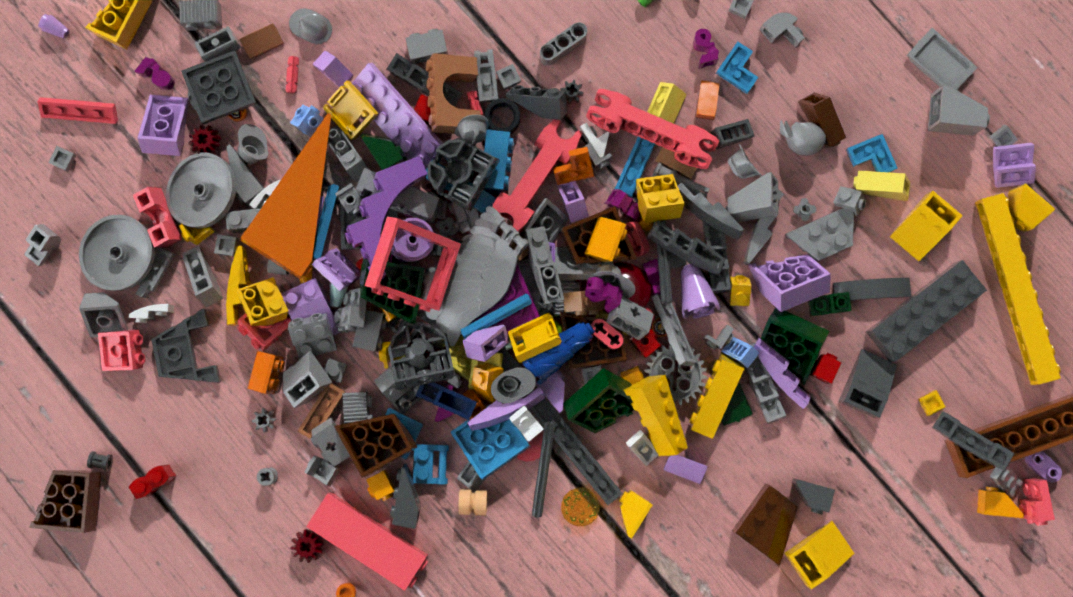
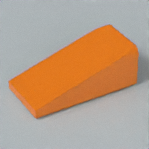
[695,80,720,120]

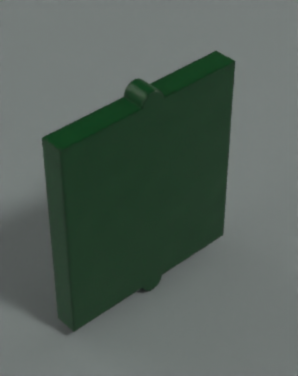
[721,383,753,426]

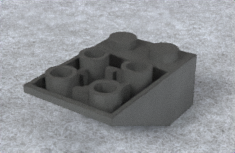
[838,349,897,418]

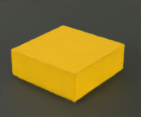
[918,390,946,416]

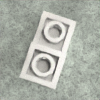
[249,180,281,209]
[129,304,174,323]

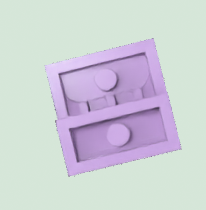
[993,143,1036,188]
[312,248,361,291]

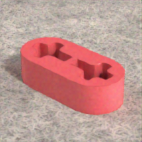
[625,221,650,257]
[591,319,623,350]

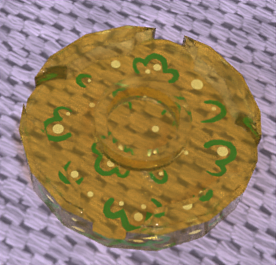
[561,487,599,526]

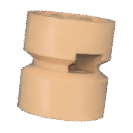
[459,489,488,516]

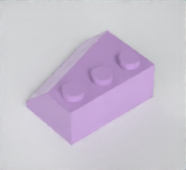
[749,254,831,312]

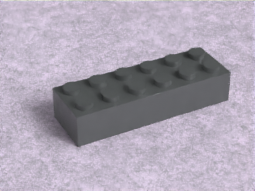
[866,260,987,362]

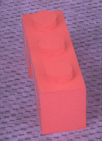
[133,187,183,248]

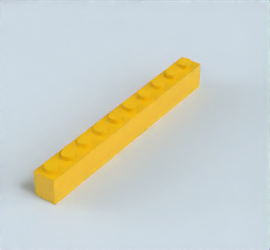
[975,193,1061,385]

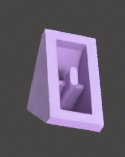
[313,51,353,87]

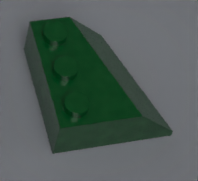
[360,133,407,170]
[360,258,425,323]
[761,307,830,386]
[563,368,634,434]

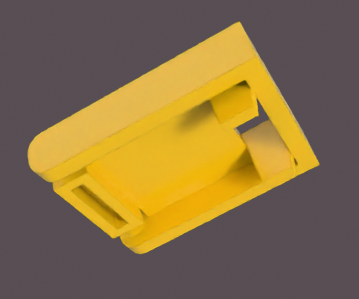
[323,80,379,140]
[508,313,562,363]

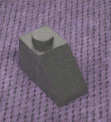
[792,478,835,515]

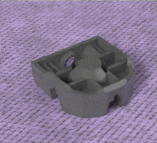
[428,139,500,211]
[388,322,454,390]

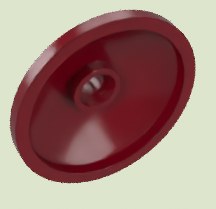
[603,262,651,314]

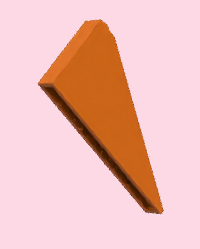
[241,113,331,279]

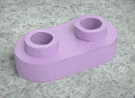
[1025,451,1062,483]

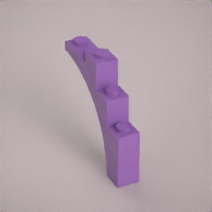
[345,156,427,280]

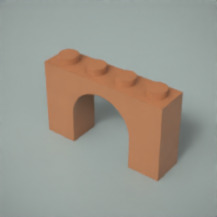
[426,53,481,134]

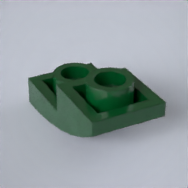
[808,292,852,317]

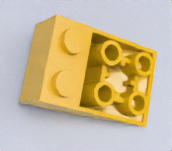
[889,191,963,262]
[784,520,855,590]

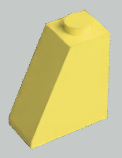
[853,171,910,201]

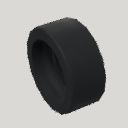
[485,98,520,134]

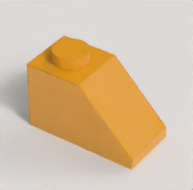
[471,363,504,404]
[977,486,1024,518]

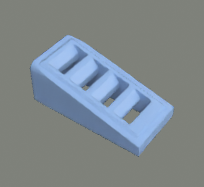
[721,337,759,368]

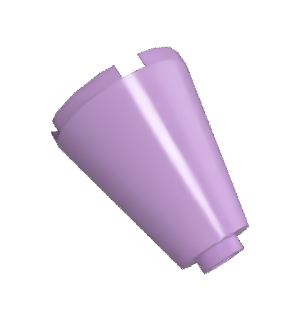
[681,264,720,319]

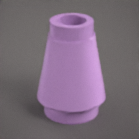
[38,14,70,39]

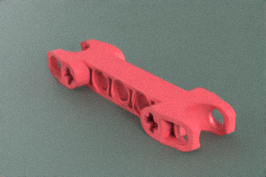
[586,89,719,169]
[492,119,583,233]

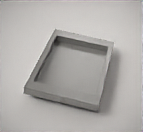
[906,28,978,90]

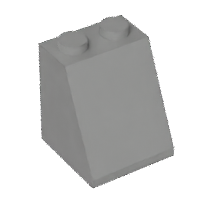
[928,84,990,136]

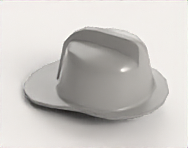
[289,8,332,44]
[455,114,489,146]
[237,124,268,166]
[728,144,762,179]
[591,265,635,298]
[491,367,536,403]

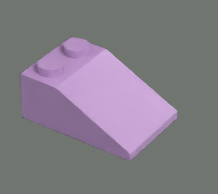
[137,95,188,156]
[281,278,341,336]

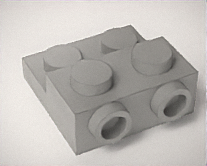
[334,288,367,333]
[288,313,337,359]

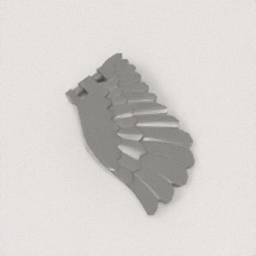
[421,206,529,346]

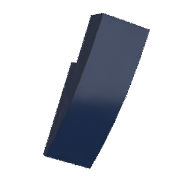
[415,382,477,420]

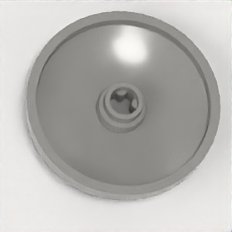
[166,153,236,229]
[79,215,155,291]

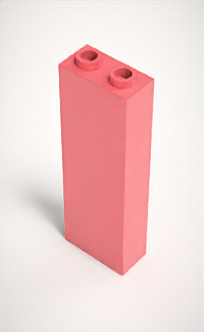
[306,492,428,591]

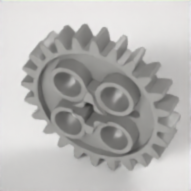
[644,343,707,405]

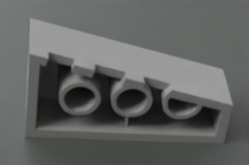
[356,168,441,224]

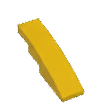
[226,246,250,326]

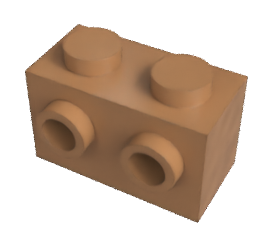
[563,291,606,315]

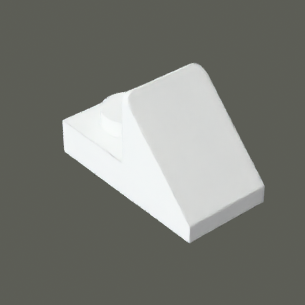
[579,122,610,159]
[509,406,544,442]
[626,430,658,466]

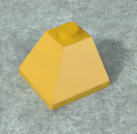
[1008,183,1055,232]
[619,490,653,539]

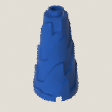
[523,322,595,385]

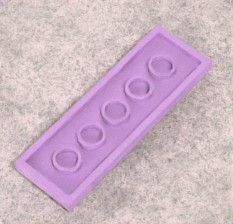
[352,63,443,169]

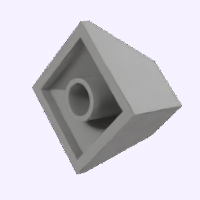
[79,292,128,337]

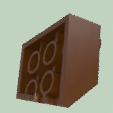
[559,206,637,264]
[560,312,627,371]
[334,414,418,478]
[29,470,101,533]
[732,483,798,566]

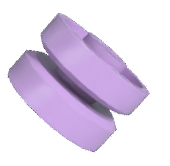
[391,218,434,262]

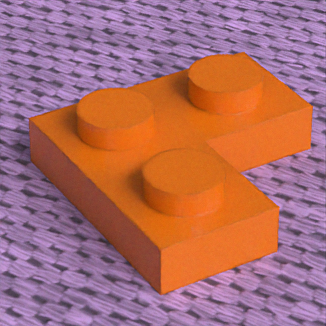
[553,147,594,185]

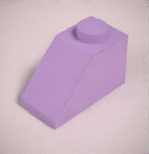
[557,181,589,223]
[463,325,509,362]
[536,370,565,413]

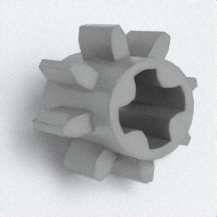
[252,408,278,432]

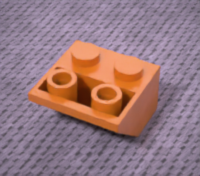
[247,351,285,394]

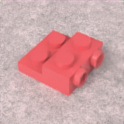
[237,313,291,352]
[98,329,146,371]
[1019,478,1055,526]

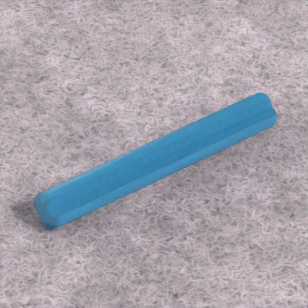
[460,294,532,339]

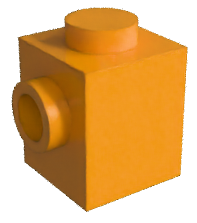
[366,470,395,501]

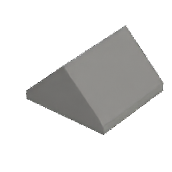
[523,198,569,243]

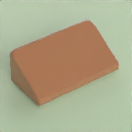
[240,23,284,59]

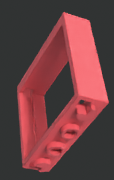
[365,217,461,312]

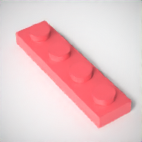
[37,97,118,124]

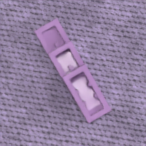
[754,338,811,409]
[467,387,545,431]

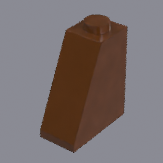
[798,92,846,147]

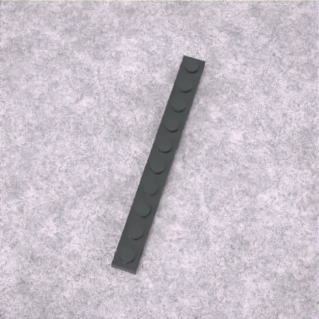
[498,347,623,505]

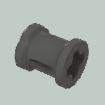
[87,451,113,472]

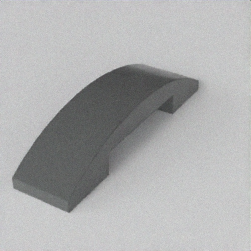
[833,278,911,301]
[932,411,1014,471]

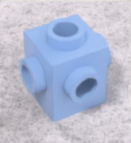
[290,105,324,137]

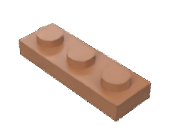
[298,383,346,439]

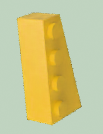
[85,0,153,50]
[689,353,744,439]
[624,375,688,456]

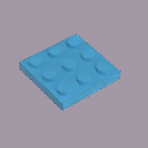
[450,404,531,480]

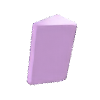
[664,455,708,484]

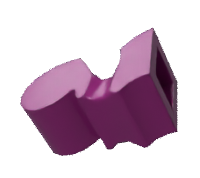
[693,29,719,69]
[134,57,175,90]
[604,189,641,221]
[642,258,661,296]
[585,277,623,313]

